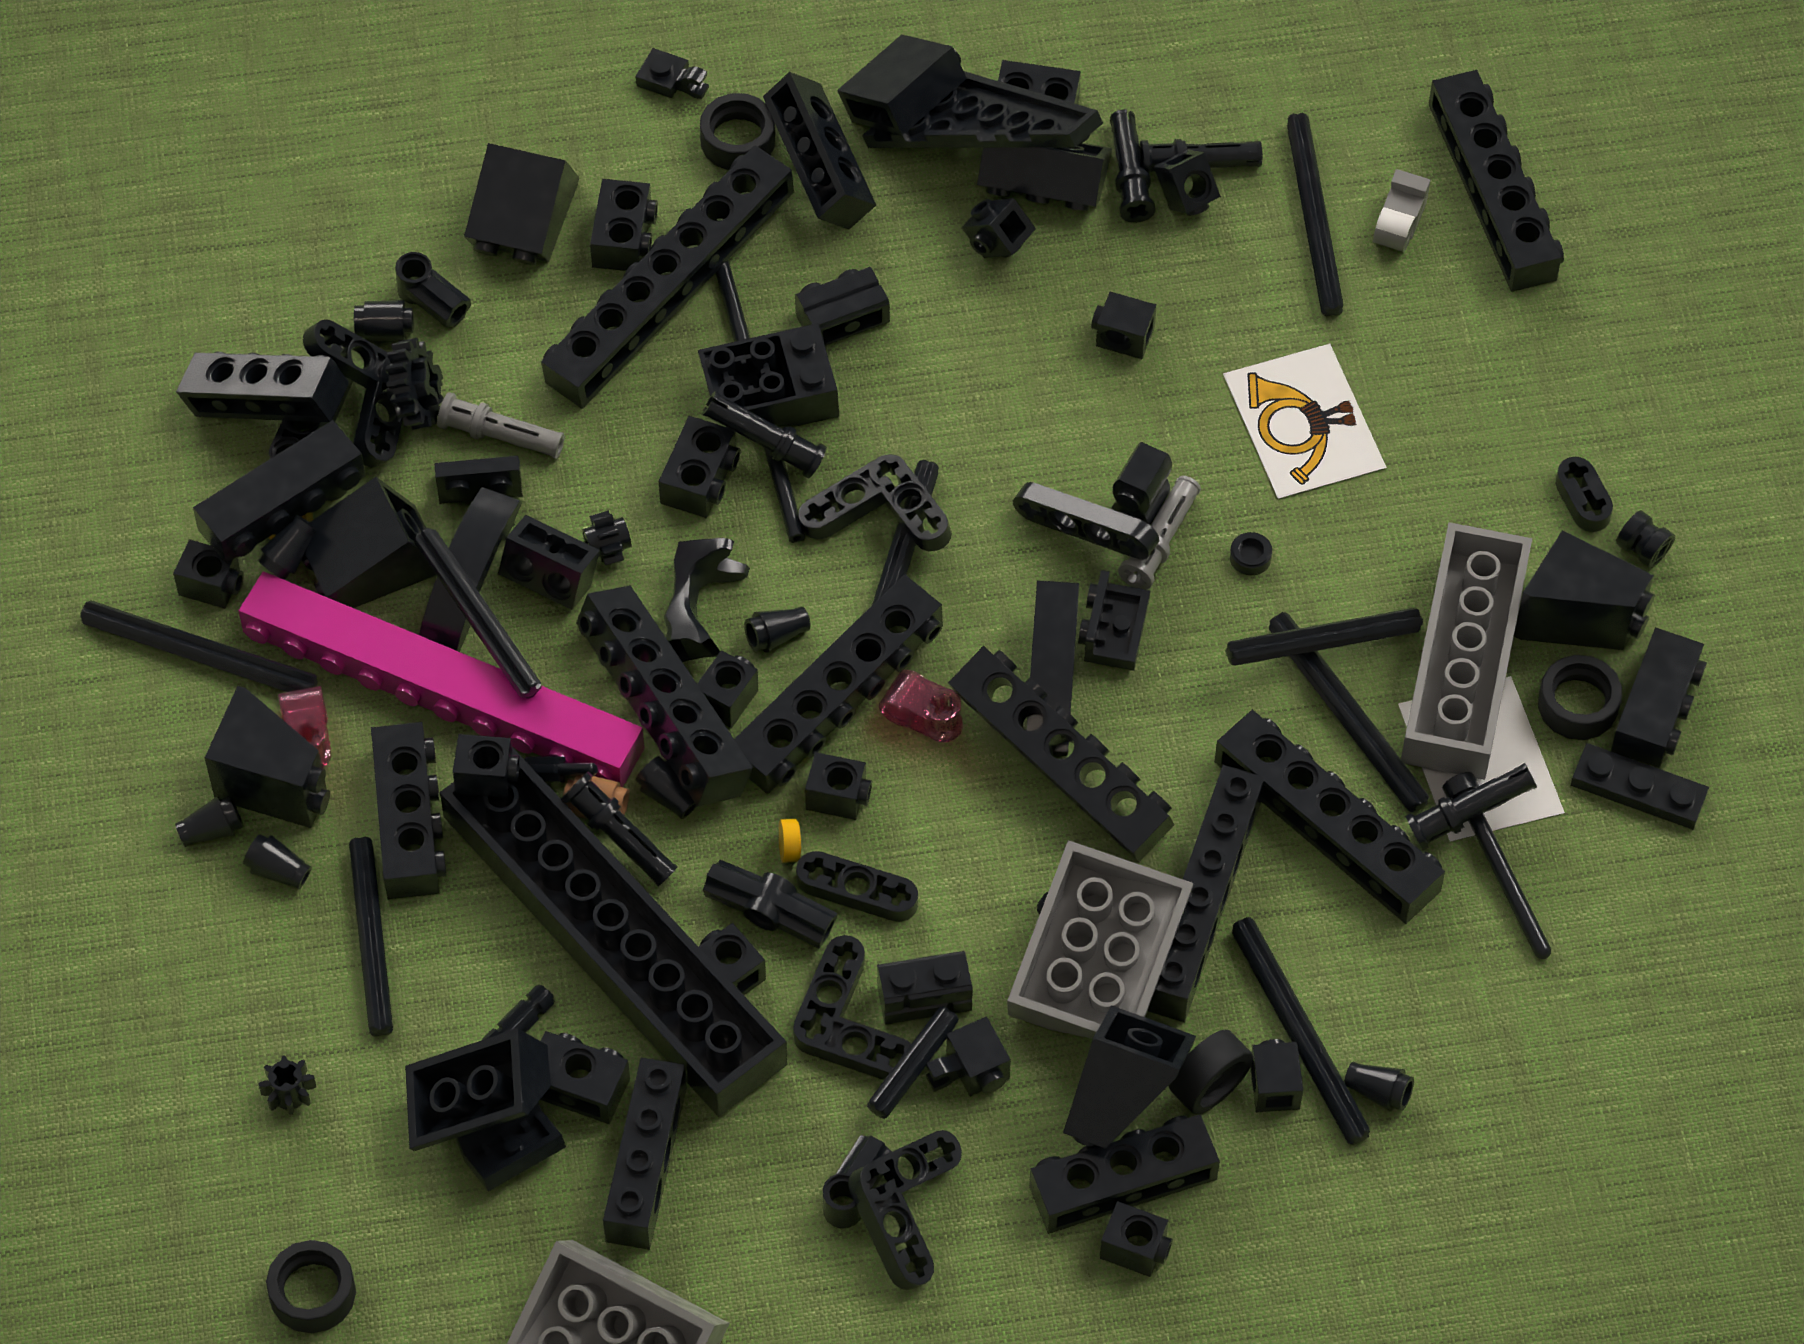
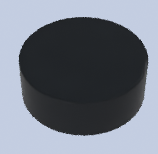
[1230,532,1272,576]

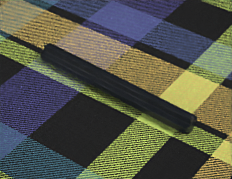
[415,528,541,699]
[1225,608,1423,666]
[349,836,393,1037]

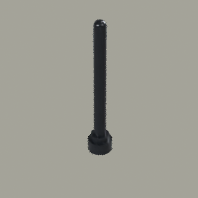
[1442,772,1551,959]

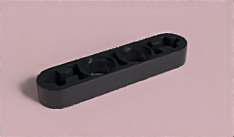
[1012,482,1160,560]

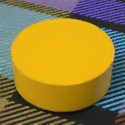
[779,819,801,863]

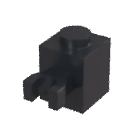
[926,1016,1011,1097]

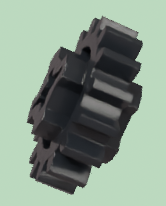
[385,338,444,430]

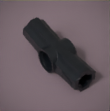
[703,859,837,949]

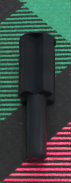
[524,756,598,782]

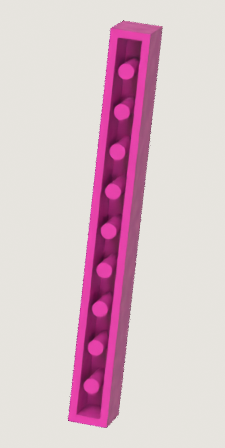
[238,571,645,787]

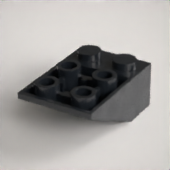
[698,323,840,426]

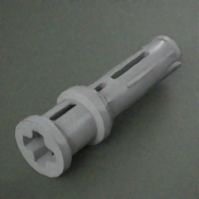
[437,392,565,459]
[1118,476,1201,590]

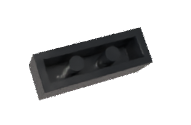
[1611,627,1707,768]

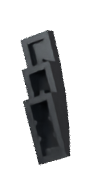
[1026,580,1079,756]

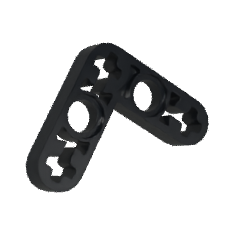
[303,319,403,468]
[798,454,952,551]
[793,935,911,1080]
[849,1130,962,1290]

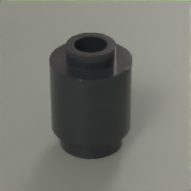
[354,300,414,342]

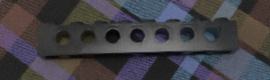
[541,145,794,409]

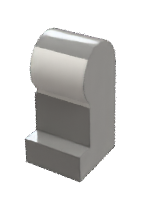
[1373,169,1430,252]

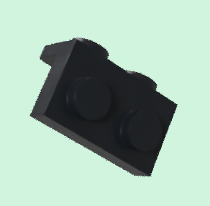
[434,456,523,504]
[1078,570,1151,671]
[456,1102,566,1192]

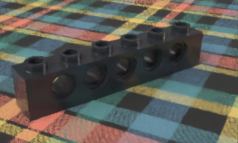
[1428,70,1564,292]
[734,574,943,794]
[576,585,753,807]
[948,645,1175,862]
[1214,709,1445,924]
[1147,765,1264,1023]

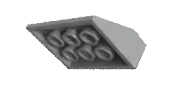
[1007,840,1194,1039]
[507,1240,730,1344]

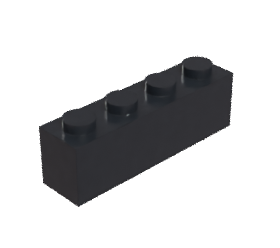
[193,420,366,564]

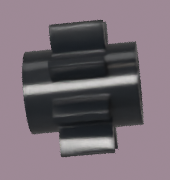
[582,510,632,566]
[258,1056,316,1115]

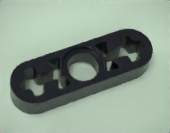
[796,851,918,922]

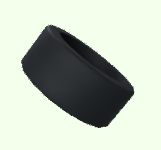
[700,93,775,170]
[1538,655,1622,740]
[1168,1030,1254,1114]
[266,1240,356,1334]

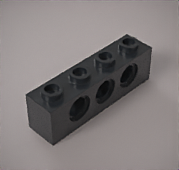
[763,72,876,230]
[176,352,349,422]
[371,722,447,900]
[603,1057,687,1250]
[1029,1114,1220,1234]

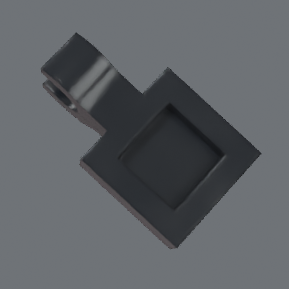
[635,48,709,99]

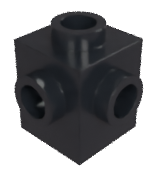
[961,198,1036,258]

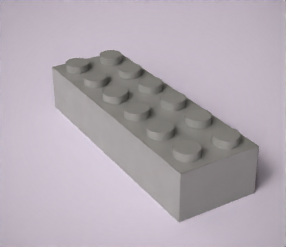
[1401,522,1532,780]

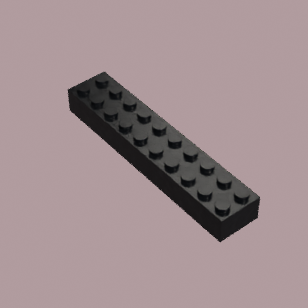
[440,747,788,1117]

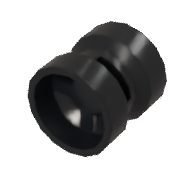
[1616,510,1675,568]

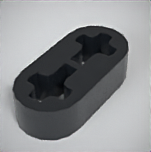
[1555,456,1613,532]

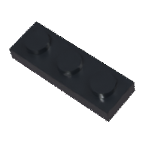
[1570,743,1709,830]

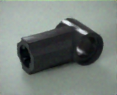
[395,252,471,328]
[823,1135,893,1229]

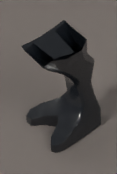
[664,538,750,662]

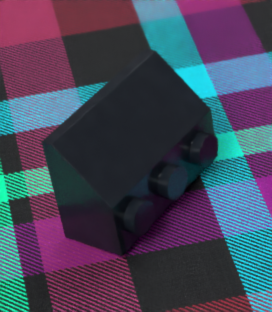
[977,143,1112,211]
[405,1028,550,1151]

